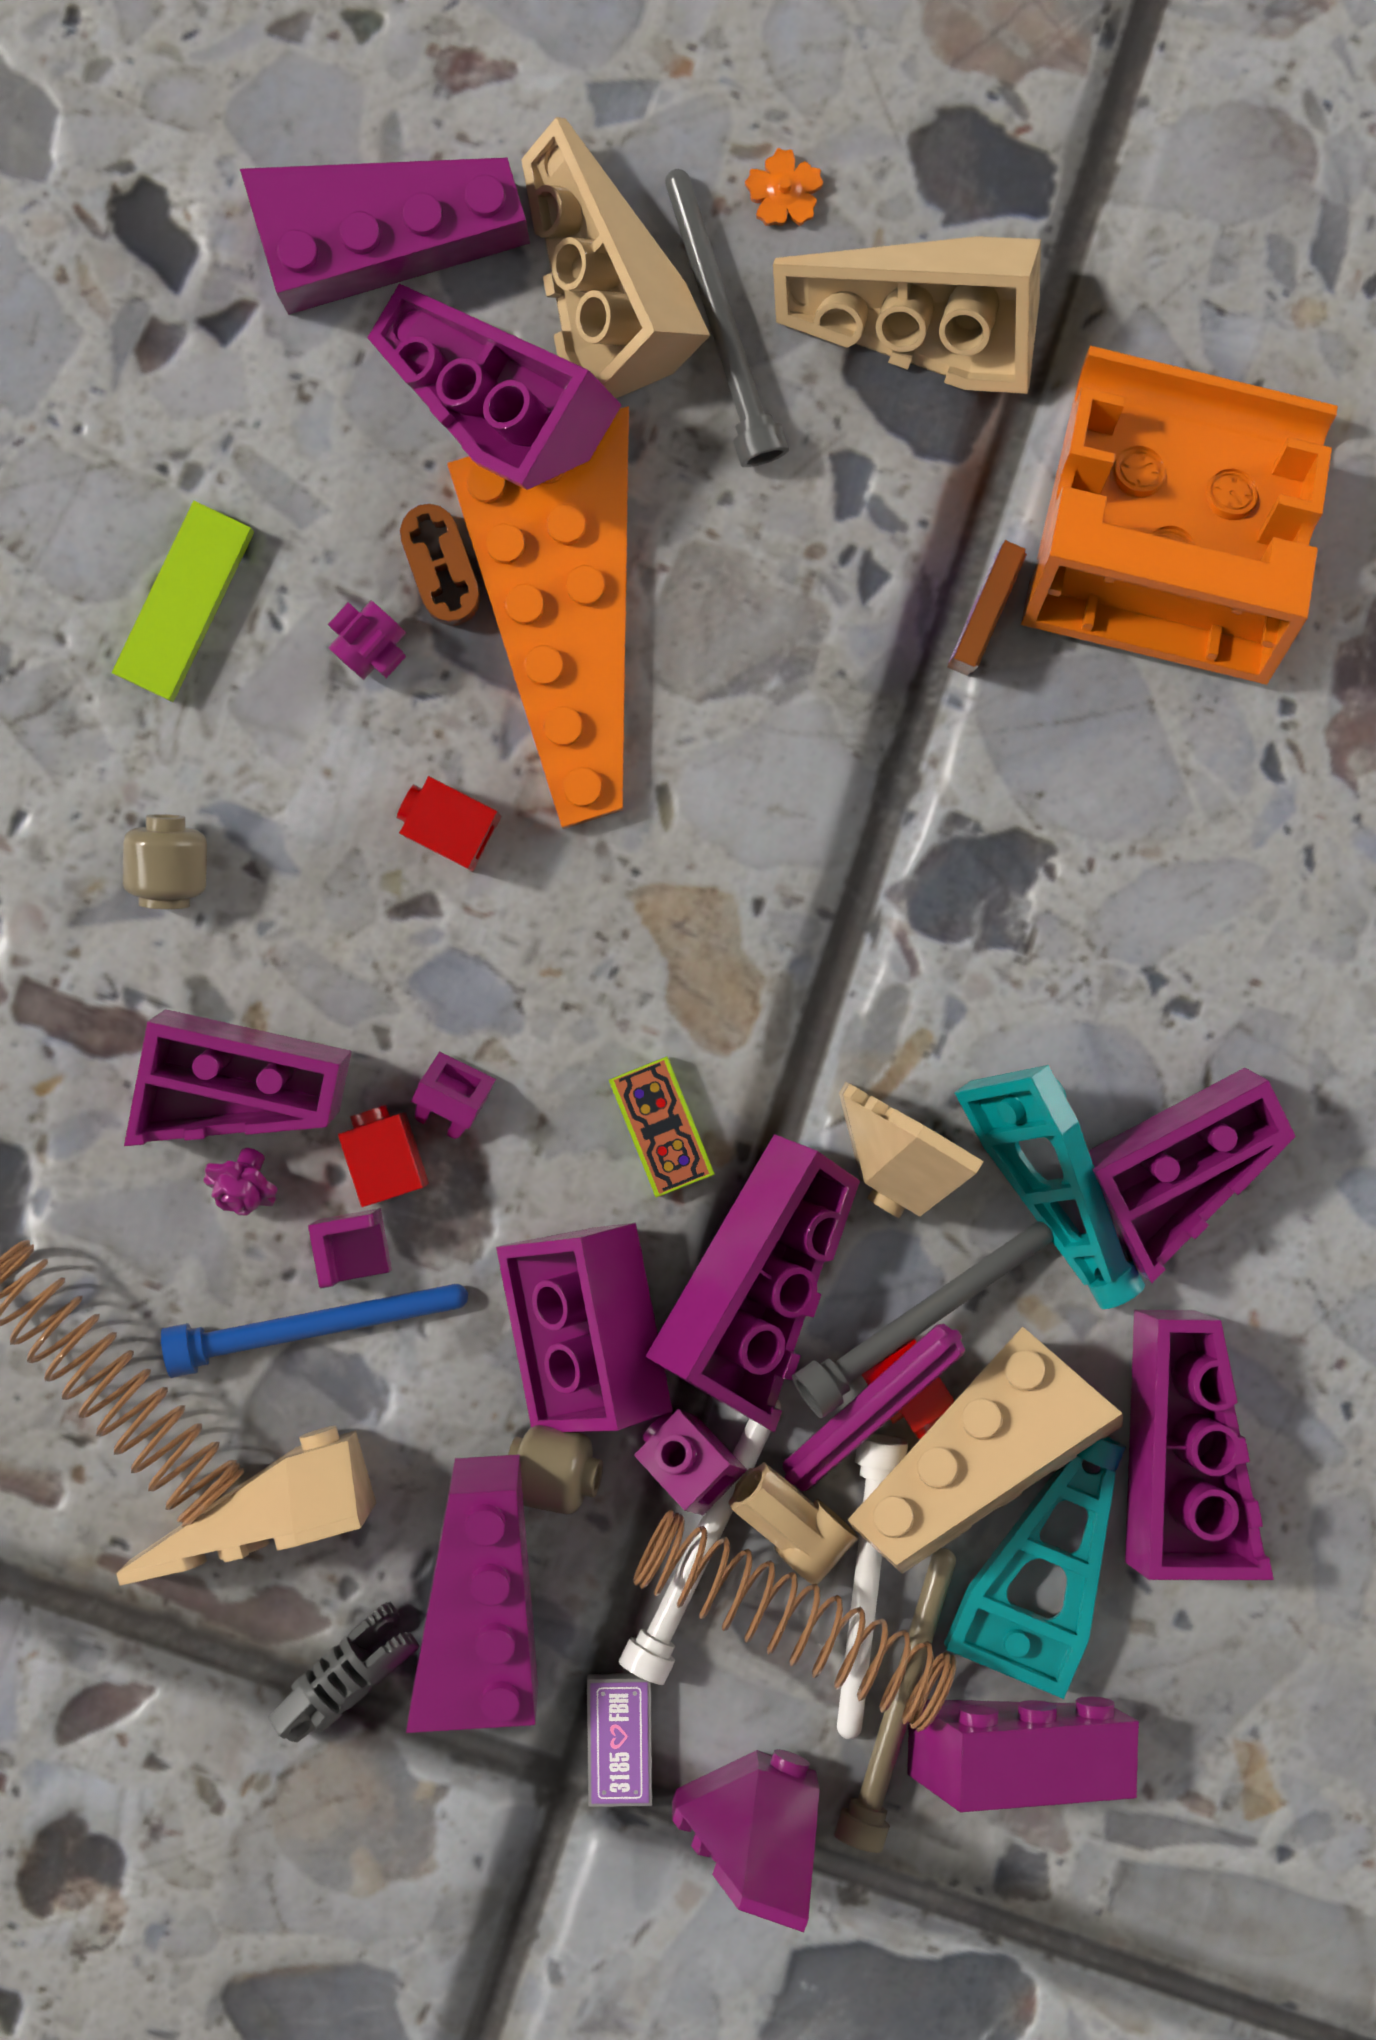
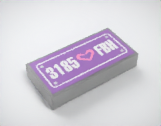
[587,1673,652,1807]

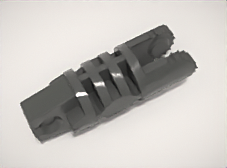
[268,1601,420,1743]

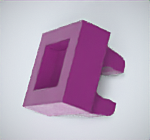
[411,1051,496,1139]

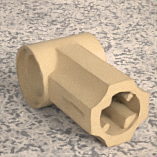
[728,1462,859,1585]

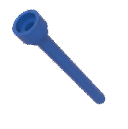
[161,1284,468,1378]

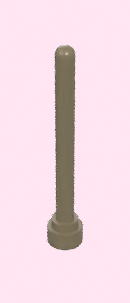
[834,1548,956,1853]

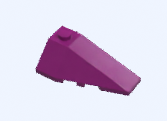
[367,283,622,490]
[672,1749,820,1933]

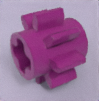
[327,600,406,680]

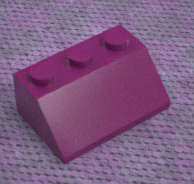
[496,1222,673,1432]

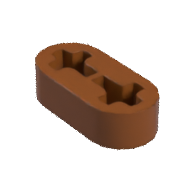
[400,504,481,626]

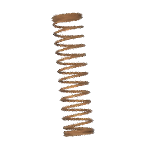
[0,1240,244,1527]
[633,1509,957,1732]

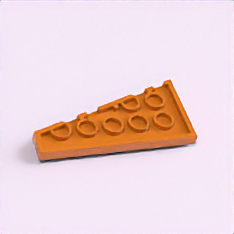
[447,406,629,829]

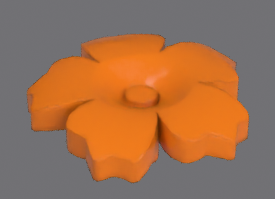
[745,148,823,226]

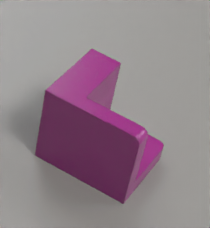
[308,1208,392,1289]

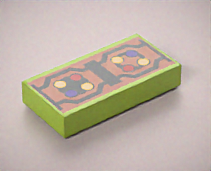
[609,1056,715,1198]

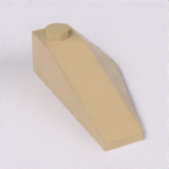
[839,1082,984,1219]
[116,1426,376,1586]

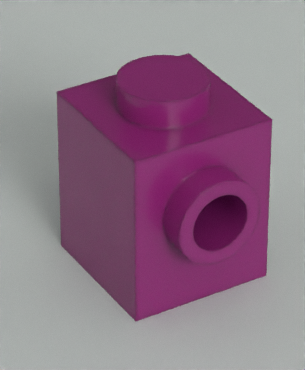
[634,1409,747,1515]

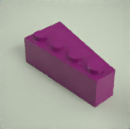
[240,157,530,315]
[645,1134,860,1433]
[1125,1309,1274,1580]
[406,1454,538,1733]

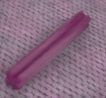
[782,1323,965,1491]

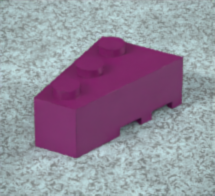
[124,1009,352,1146]
[1089,1067,1296,1284]
[907,1696,1139,1813]

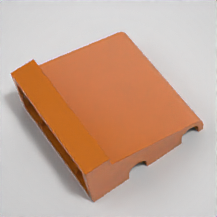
[1021,345,1338,685]

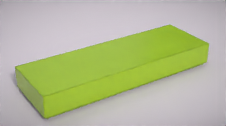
[111,500,254,703]

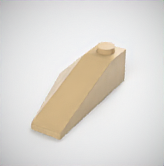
[521,117,710,398]
[773,236,1041,394]

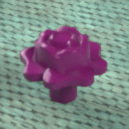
[203,1148,278,1216]

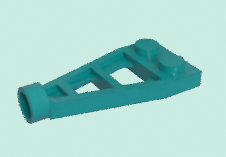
[954,1065,1145,1309]
[944,1436,1126,1699]

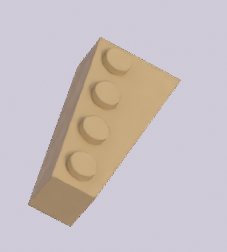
[848,1327,1123,1574]

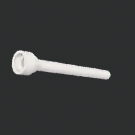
[618,1400,781,1685]
[837,1434,908,1739]

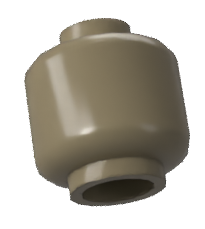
[123,814,207,909]
[508,1425,603,1515]

